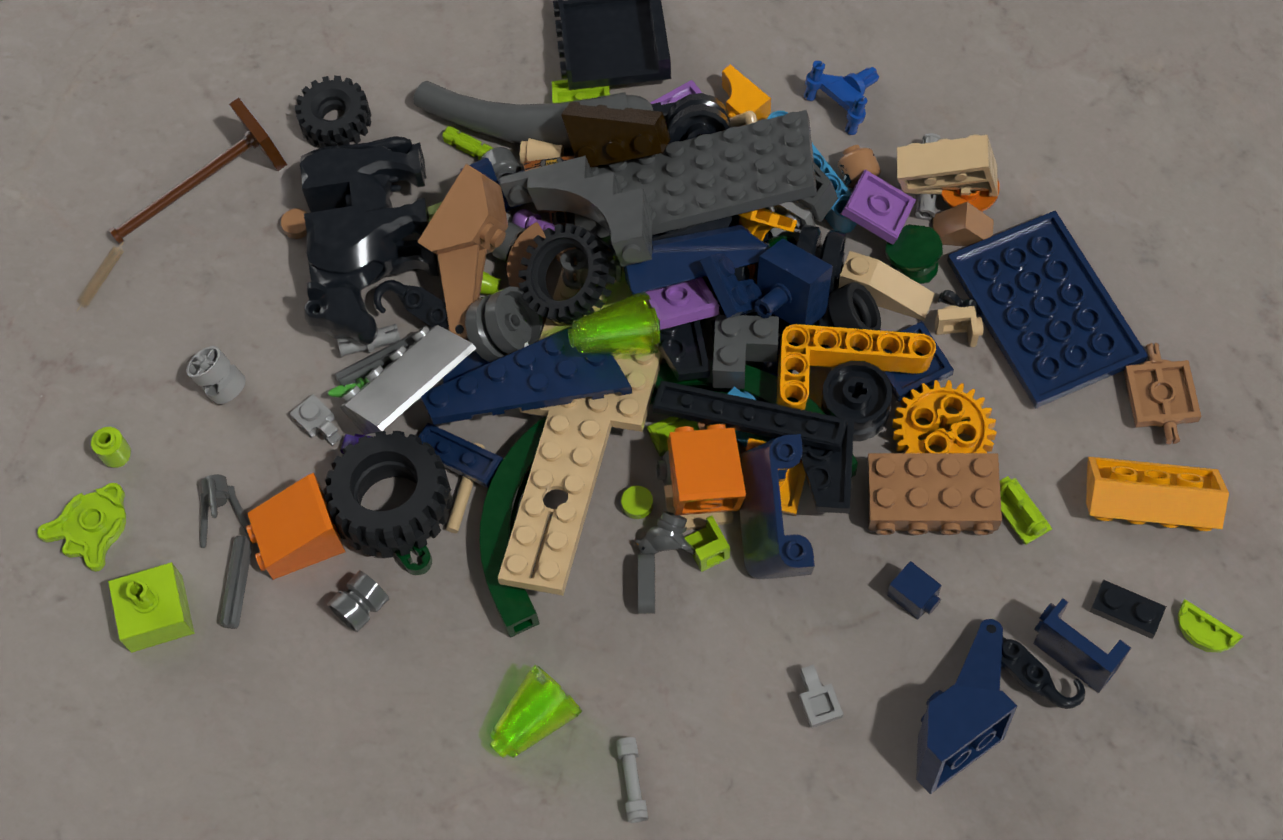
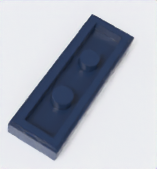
[418,423,503,488]

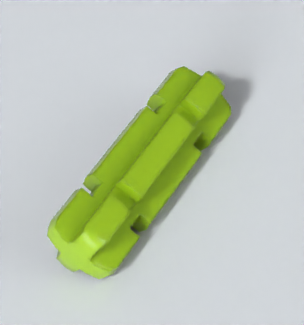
[442,126,493,160]

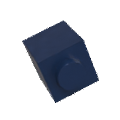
[887,561,942,620]

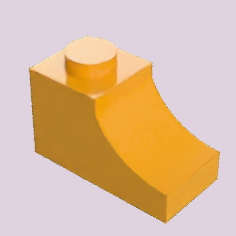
[722,64,771,126]

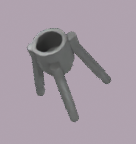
[200,474,250,548]

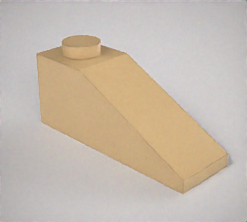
[839,251,935,321]

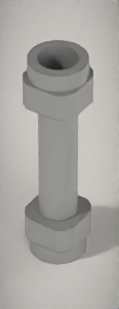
[616,737,648,823]

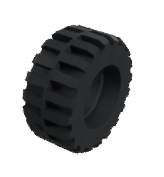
[324,431,452,558]

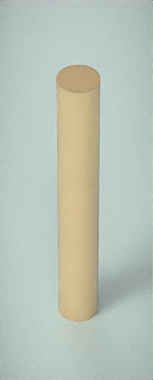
[446,443,485,533]

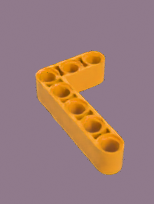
[777,324,936,410]

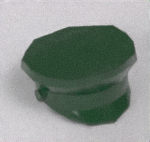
[885,224,943,284]

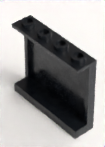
[553,0,671,90]

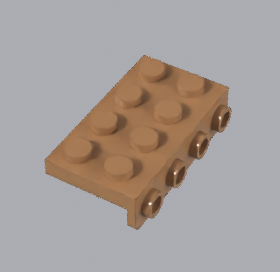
[867,453,1002,535]

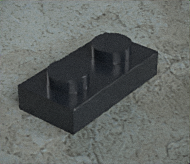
[1090,579,1167,639]

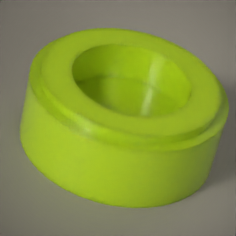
[621,486,653,519]

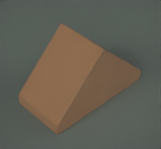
[932,202,994,247]

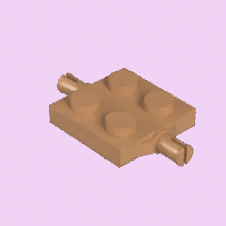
[1124,343,1202,444]

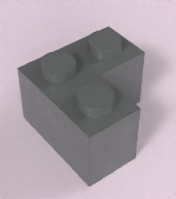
[713,315,779,389]

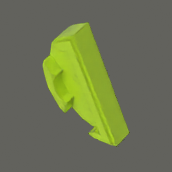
[1178,599,1243,653]

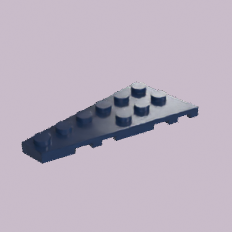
[421,318,633,425]

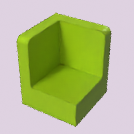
[685,515,730,572]

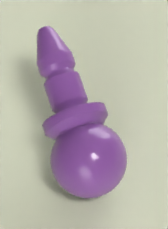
[512,209,555,231]

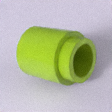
[91,427,131,468]

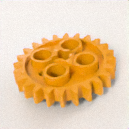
[892,380,997,453]

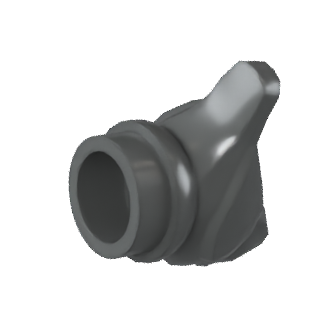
[635,511,696,555]

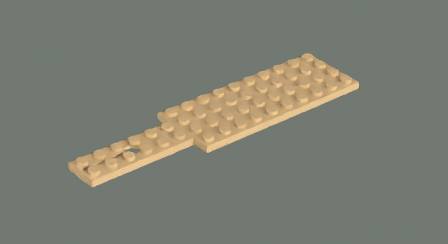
[498,248,663,596]

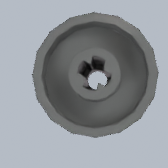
[465,287,544,362]

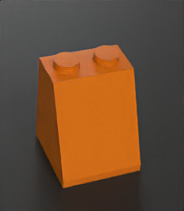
[668,424,746,515]
[246,473,345,580]

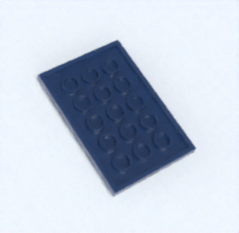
[947,210,1148,409]

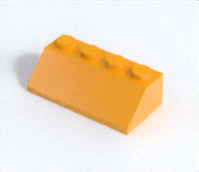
[1086,456,1229,531]

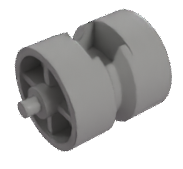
[186,346,246,404]

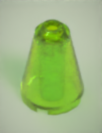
[568,292,660,355]
[490,664,583,758]

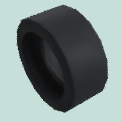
[828,282,881,330]

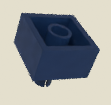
[755,238,833,325]

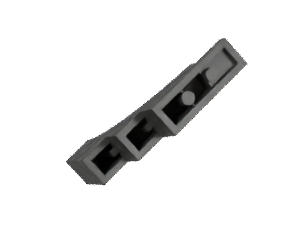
[500,156,652,266]

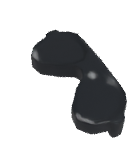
[937,290,979,317]

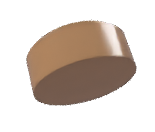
[281,208,307,239]

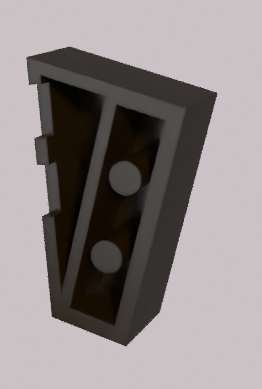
[561,101,671,167]

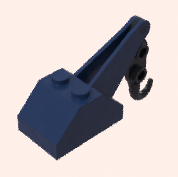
[916,619,1086,794]

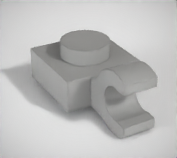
[290,394,342,446]
[799,665,844,728]

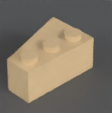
[897,135,998,196]

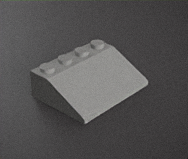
[340,325,476,435]

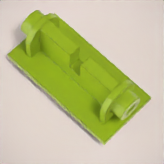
[1000,476,1053,545]

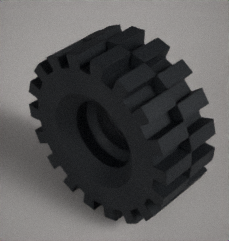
[295,75,372,148]

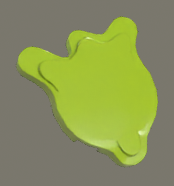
[37,483,126,572]

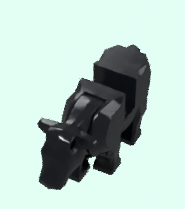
[300,136,439,345]

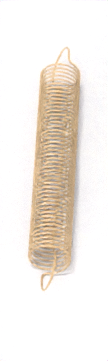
[76,241,124,312]

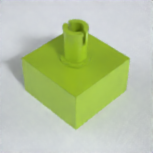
[108,562,195,653]

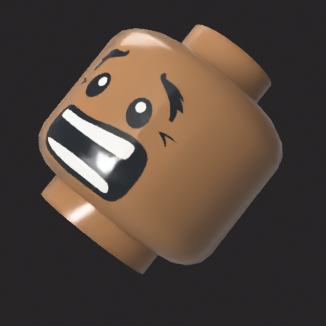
[837,145,881,188]

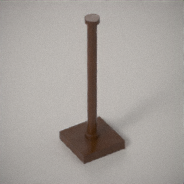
[109,97,287,244]

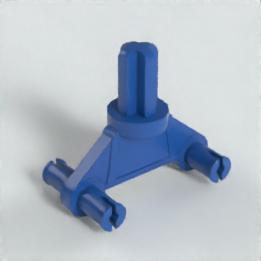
[804,61,879,135]

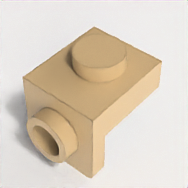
[935,306,983,347]

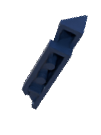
[624,225,771,294]

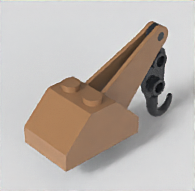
[373,164,508,341]

